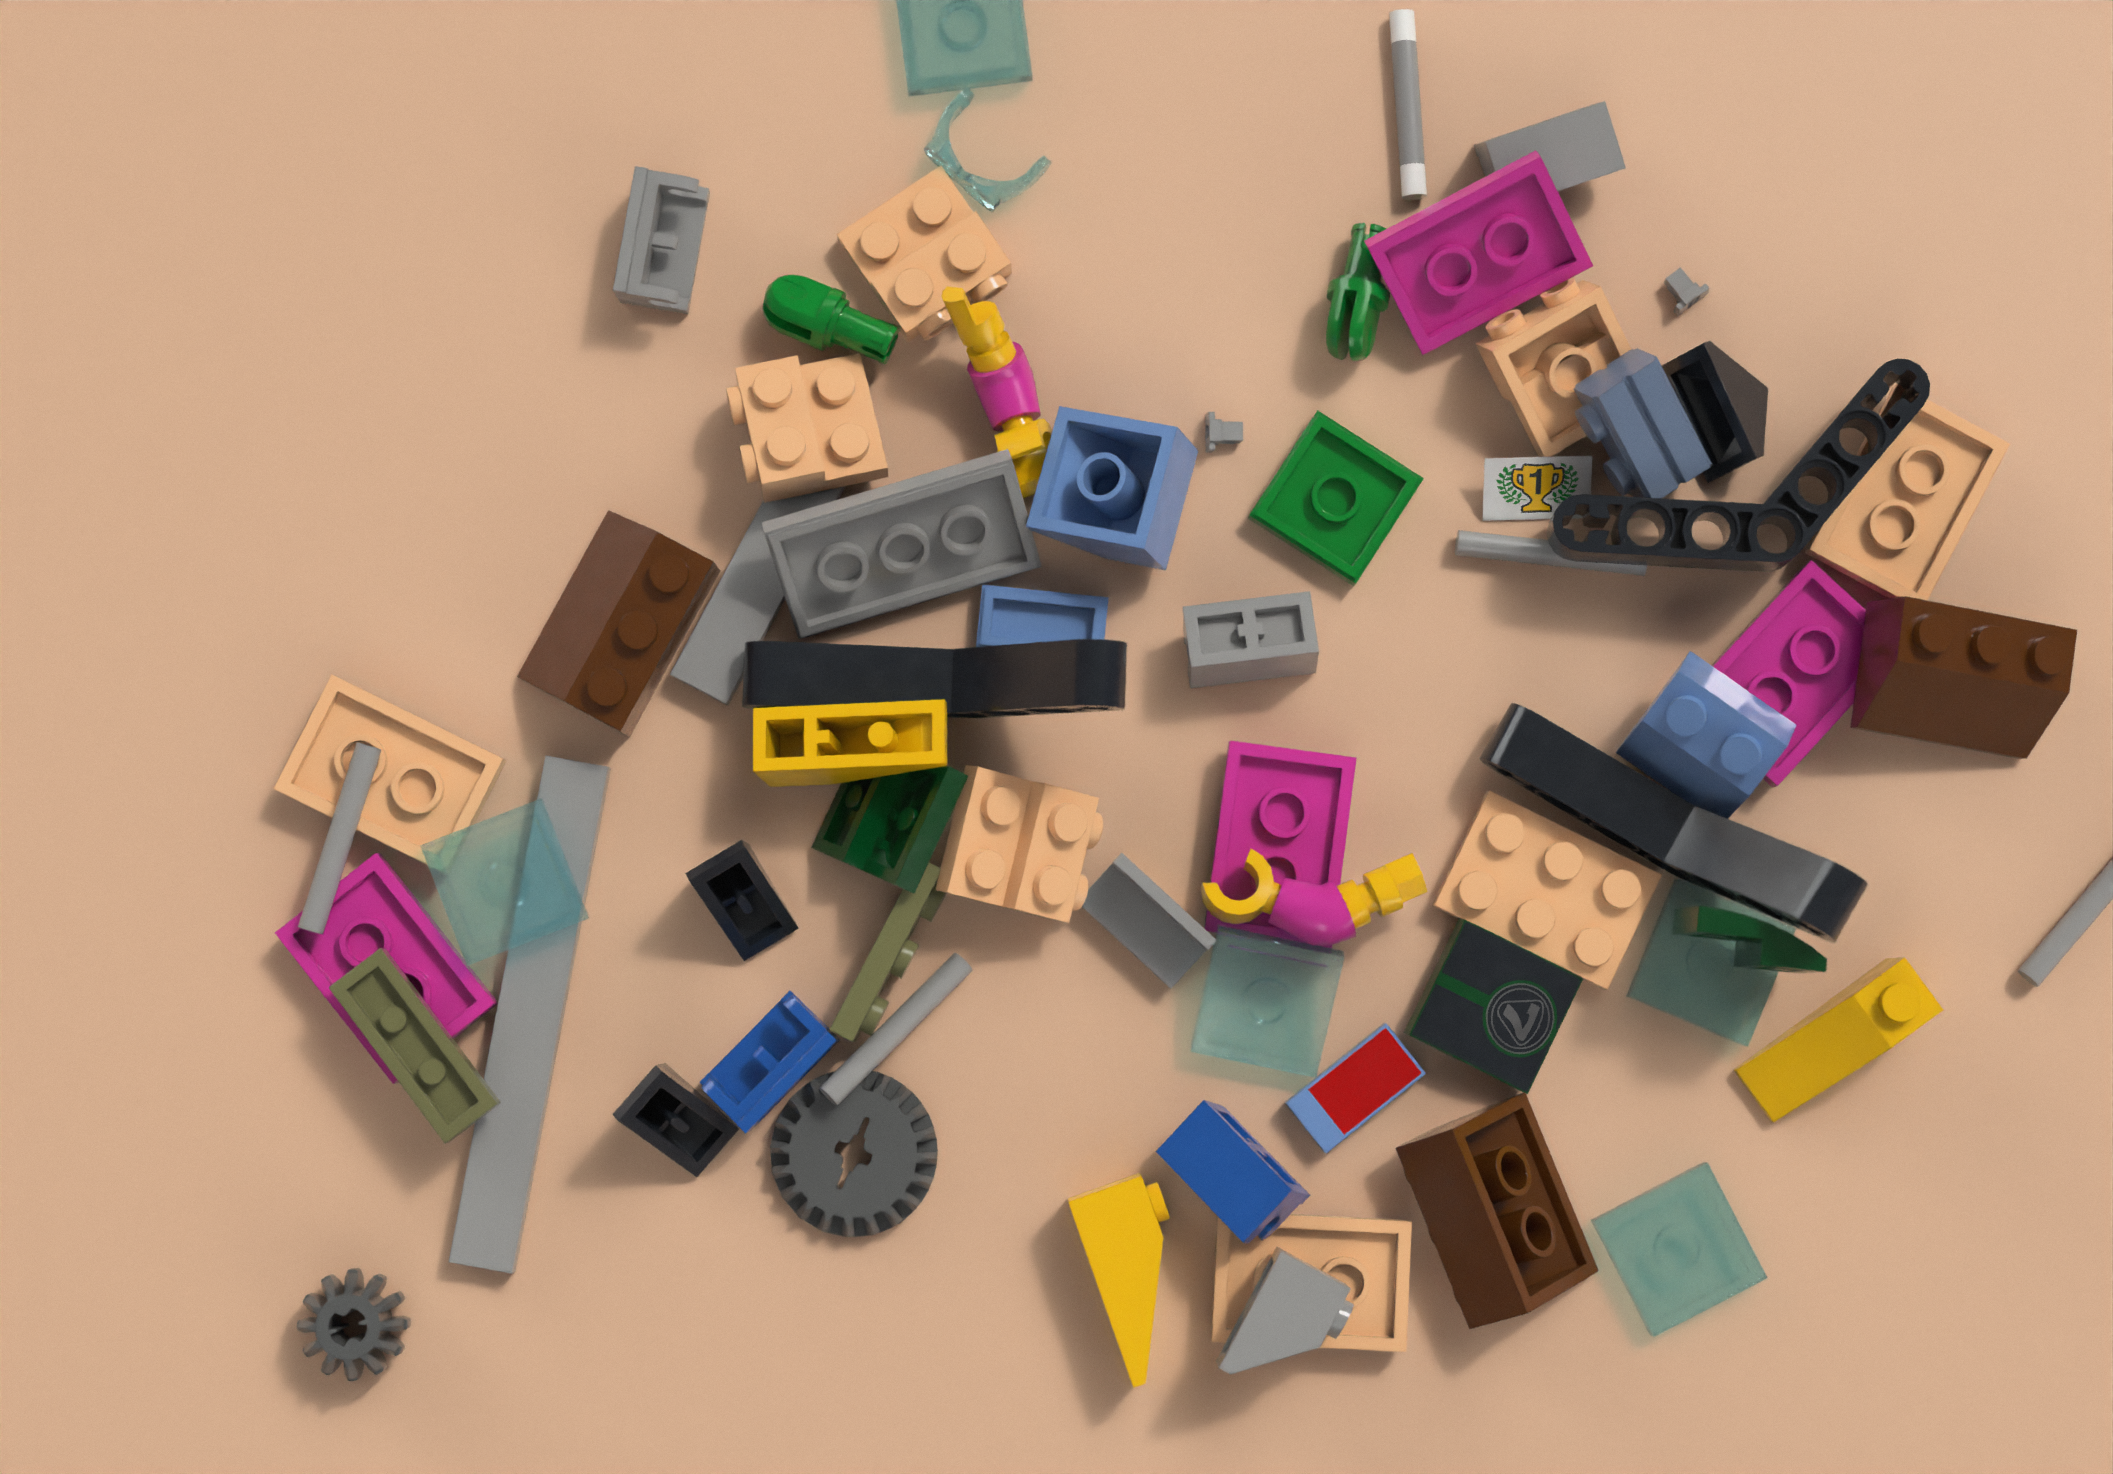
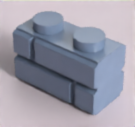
[1574,348,1712,498]

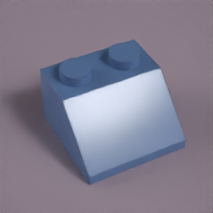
[1026,406,1198,570]
[1616,651,1797,819]

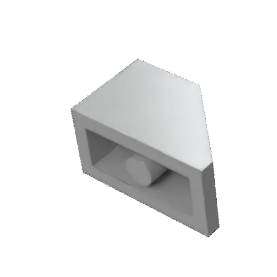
[1216,1247,1354,1374]

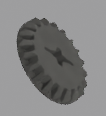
[770,1071,938,1237]

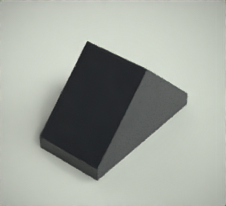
[685,840,799,961]
[612,1063,739,1177]

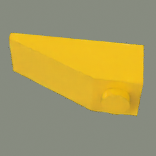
[753,699,947,787]
[1734,957,1943,1122]
[1068,1173,1170,1388]

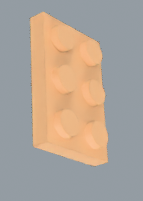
[1804,384,2010,600]
[274,674,507,874]
[1432,790,1662,990]
[1211,1214,1412,1352]

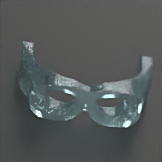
[924,88,1052,212]

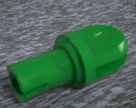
[1326,223,1390,362]
[762,274,900,365]

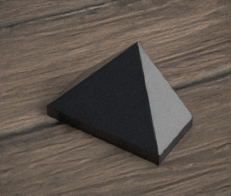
[1662,341,1768,483]

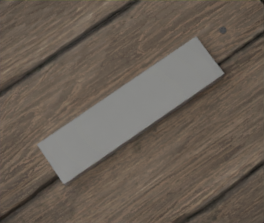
[670,486,846,705]

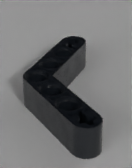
[1547,358,1930,572]
[742,639,1127,718]
[1480,703,1868,943]

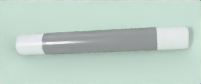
[1389,9,1427,200]

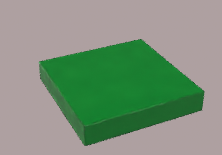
[1248,410,1424,586]

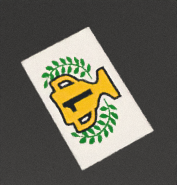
[1483,456,1592,521]

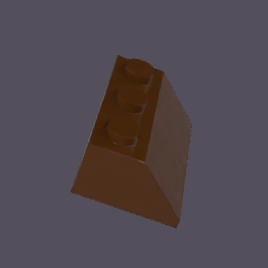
[517,510,720,737]
[1850,596,2077,759]
[1395,1093,1599,1329]

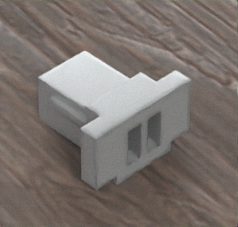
[1664,267,1709,316]
[1205,412,1243,452]

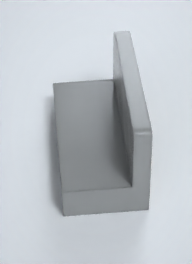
[1082,853,1217,989]

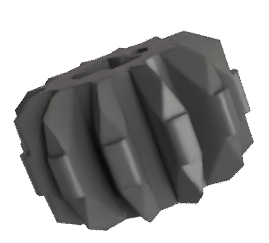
[297,1268,411,1381]

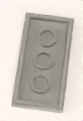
[762,449,1042,639]

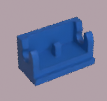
[700,990,841,1133]
[1156,1100,1310,1244]

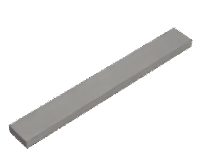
[449,755,611,1274]

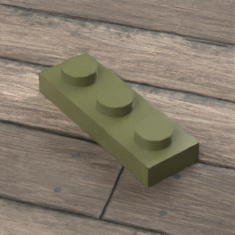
[829,863,947,1042]
[328,948,501,1143]

